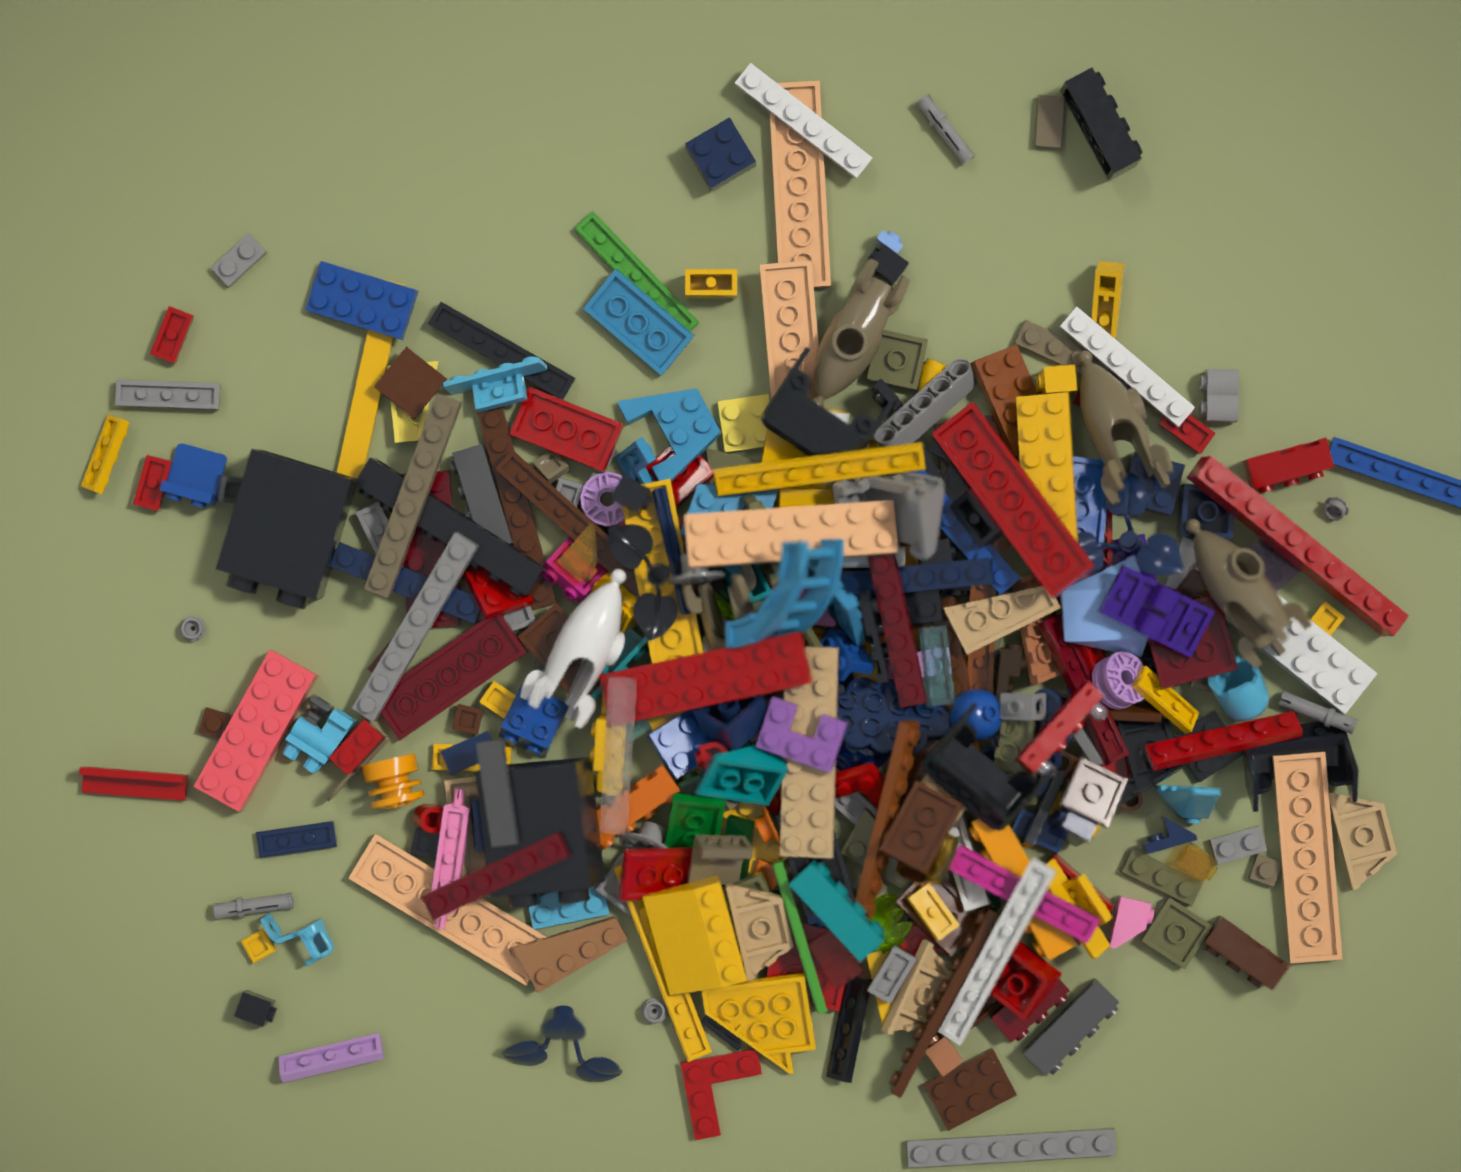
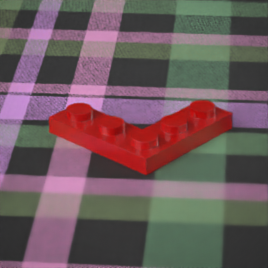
[835,762,904,809]
[681,1048,762,1140]

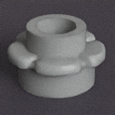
[1324,497,1349,521]
[180,616,206,641]
[642,998,667,1024]

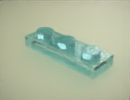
[919,626,955,707]

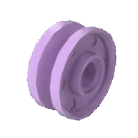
[580,472,625,528]
[1092,651,1144,710]

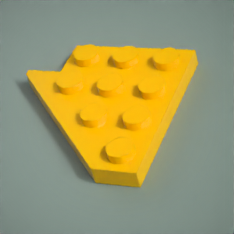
[702,973,816,1074]

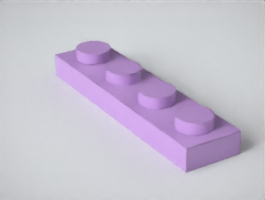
[278,1033,384,1083]

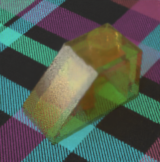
[557,523,598,583]

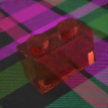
[808,929,864,989]

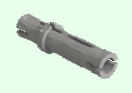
[916,94,975,165]
[1278,691,1358,735]
[213,892,294,920]

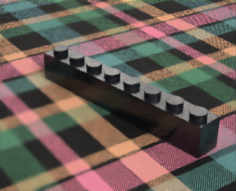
[354,457,548,597]

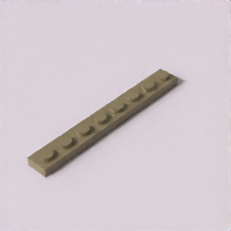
[364,393,463,598]

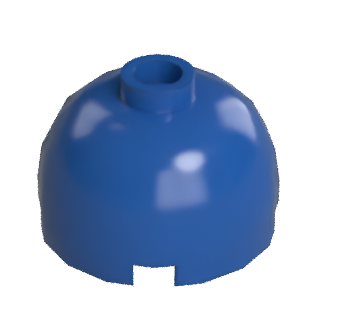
[950,689,1003,741]

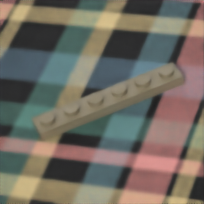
[1014,320,1155,409]

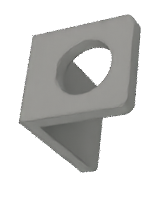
[1000,693,1046,721]

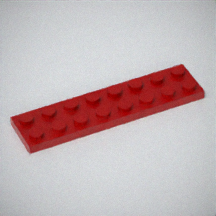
[931,401,1096,599]
[599,631,813,726]

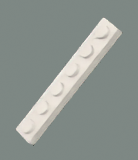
[735,63,873,180]
[1060,307,1195,428]

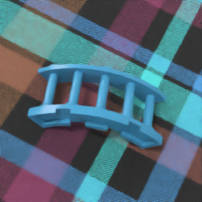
[725,539,844,648]

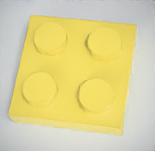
[718,394,770,453]

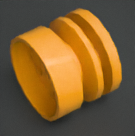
[362,753,425,809]

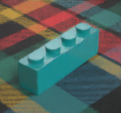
[789,860,885,962]

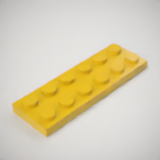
[1016,392,1078,542]

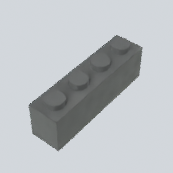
[450,444,513,545]
[1022,978,1119,1076]

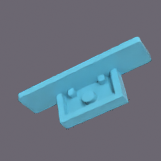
[443,357,547,413]

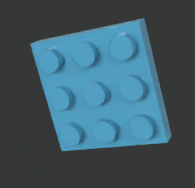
[806,559,866,647]

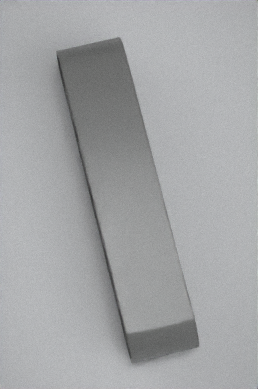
[874,359,976,448]

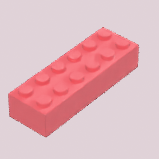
[193,650,319,812]

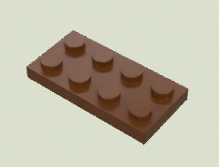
[970,344,1038,457]

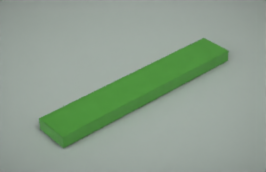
[574,211,699,331]
[772,859,828,1014]

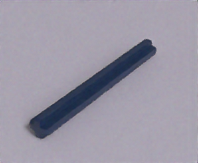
[652,487,692,615]

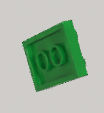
[664,793,725,848]

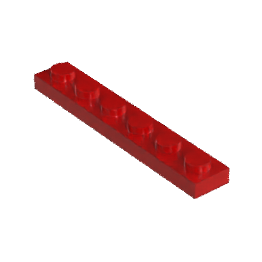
[1145,711,1303,771]

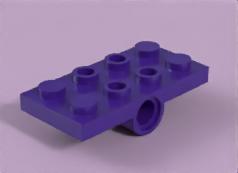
[1098,564,1215,658]

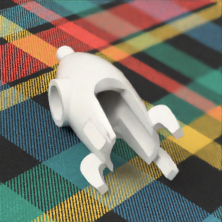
[520,569,626,728]

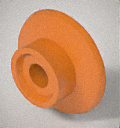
[754,805,781,846]

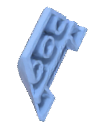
[1061,555,1148,657]

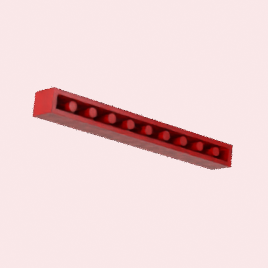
[1186,456,1409,636]

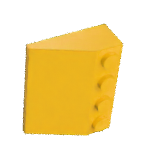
[642,875,747,995]

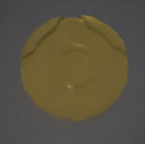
[929,834,959,886]

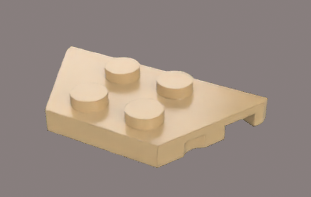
[1329,792,1397,890]
[725,884,793,981]
[881,939,951,1035]

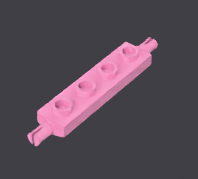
[431,788,471,929]

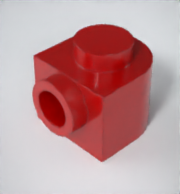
[695,742,728,772]
[413,804,444,834]

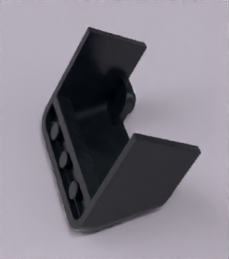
[761,347,893,457]
[922,702,1055,830]
[1242,722,1359,812]

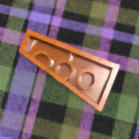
[597,764,681,850]

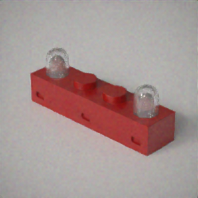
[1014,681,1108,779]

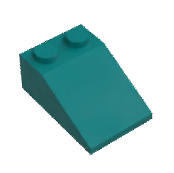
[695,745,788,806]

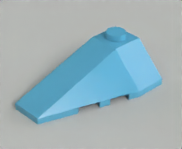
[1154,785,1220,823]

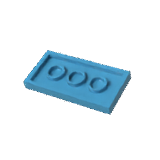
[583,269,695,376]

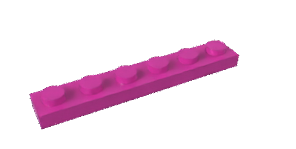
[947,844,1100,944]

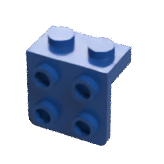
[160,443,227,508]
[498,685,568,758]

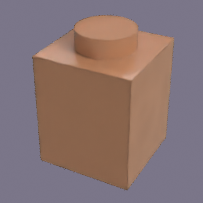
[925,1034,964,1077]

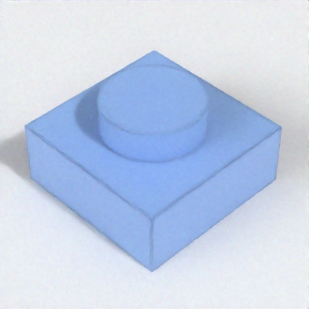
[876,230,903,254]

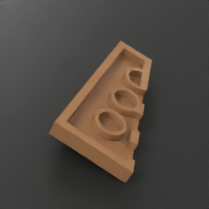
[512,916,628,993]

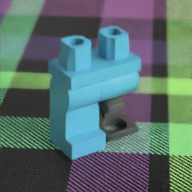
[283,694,357,774]

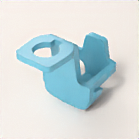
[260,913,334,966]

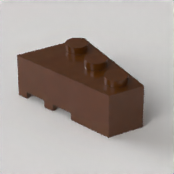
[1203,915,1291,991]

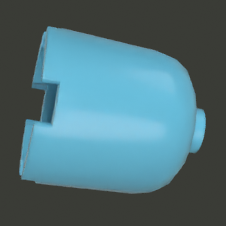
[1208,655,1269,721]

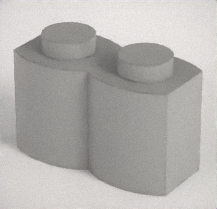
[1199,369,1239,423]

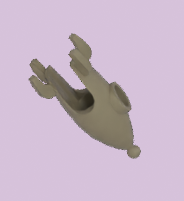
[811,259,910,407]
[1077,350,1173,505]
[1185,519,1312,668]
[682,564,756,652]

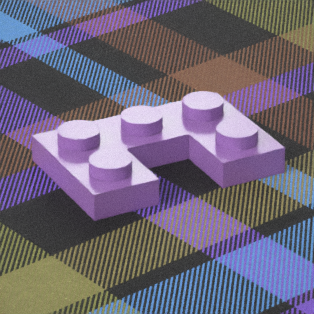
[756,697,848,773]

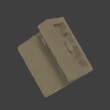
[688,835,753,885]

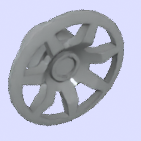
[668,554,725,584]
[619,821,668,850]

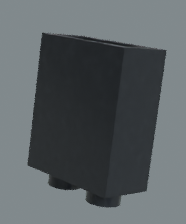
[216,449,357,609]
[475,757,605,908]

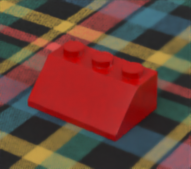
[967,931,1063,1021]

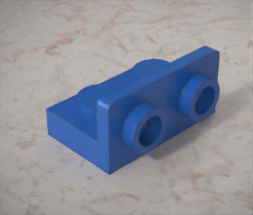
[820,627,875,681]

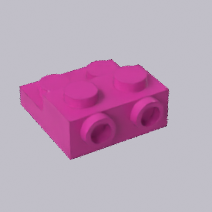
[543,537,608,604]

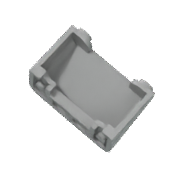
[833,472,945,560]

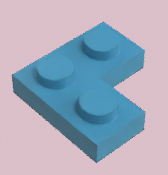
[614,437,656,484]

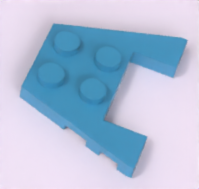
[617,388,721,481]
[680,484,779,576]

